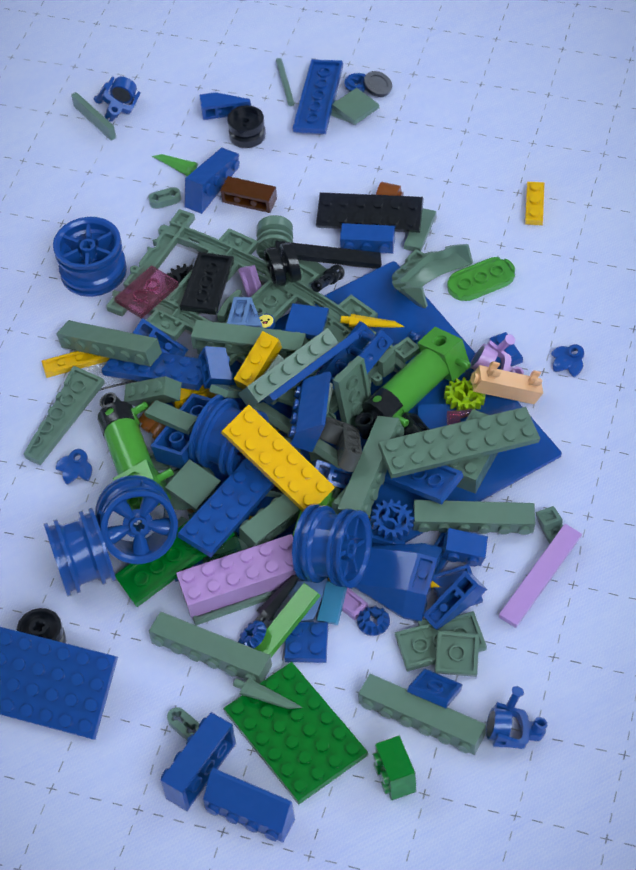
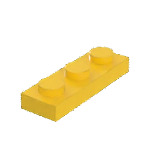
[525,182,545,225]

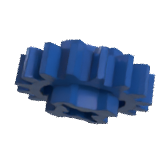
[370,499,414,541]

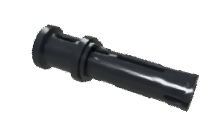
[311,264,345,292]

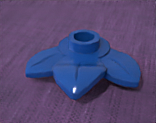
[551,344,585,377]
[56,449,92,484]

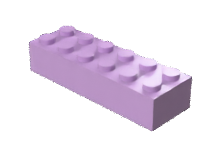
[176,534,302,618]

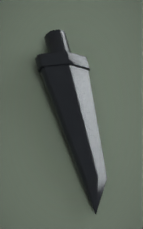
[253,574,299,622]

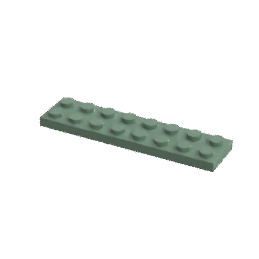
[378,407,540,479]

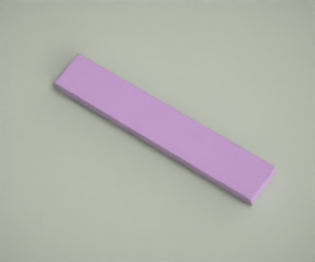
[499,524,582,628]

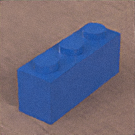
[340,223,395,254]

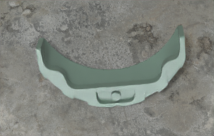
[392,244,473,308]

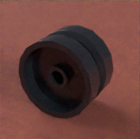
[227,105,266,148]
[264,242,302,287]
[16,608,67,643]

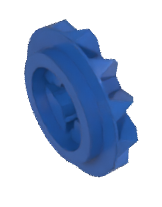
[345,73,366,93]
[357,605,390,636]
[238,620,267,649]

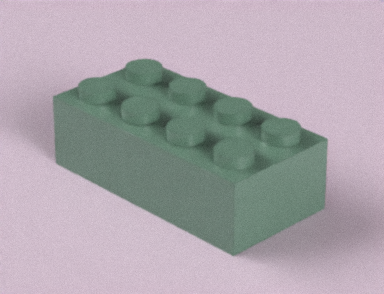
[446,409,498,494]

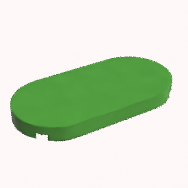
[447,257,515,301]

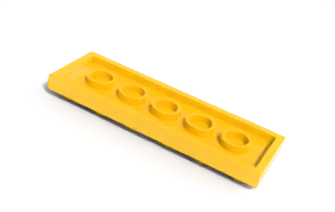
[221,404,335,512]

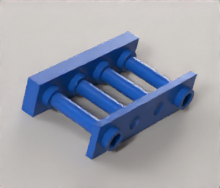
[316,321,394,390]

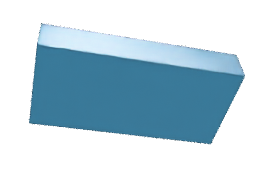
[317,581,347,625]

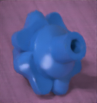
[407,330,426,345]

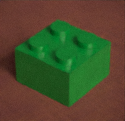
[373,735,416,801]

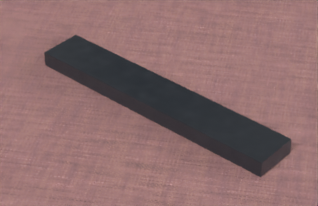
[275,241,382,269]

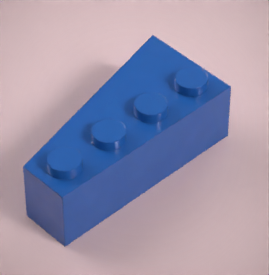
[184,147,240,214]

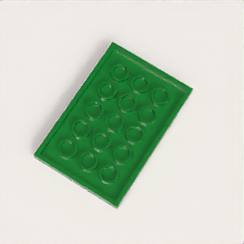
[223,662,368,805]

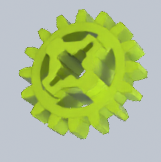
[444,377,486,414]

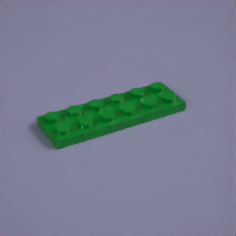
[115,520,235,607]

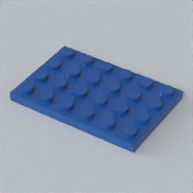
[0,627,118,740]

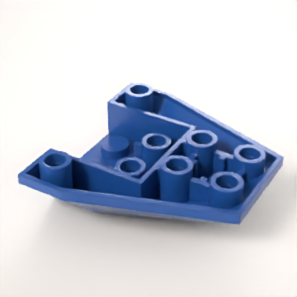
[354,543,443,622]

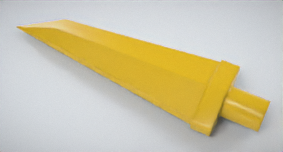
[340,314,404,328]

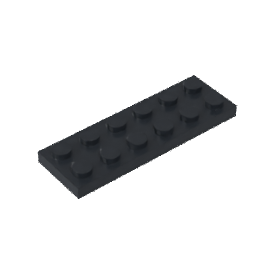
[316,192,424,233]

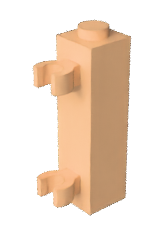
[470,361,543,404]

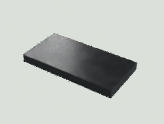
[180,252,234,315]

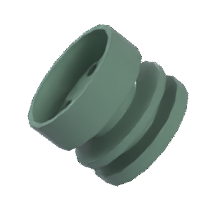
[256,215,293,260]

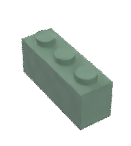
[124,376,182,407]
[239,494,301,548]

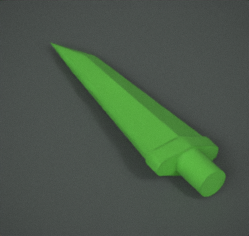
[152,154,198,176]

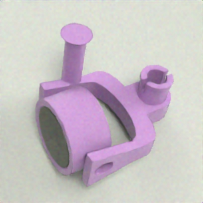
[470,334,524,375]

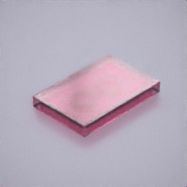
[114,265,179,319]

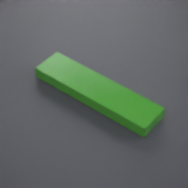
[254,583,321,657]

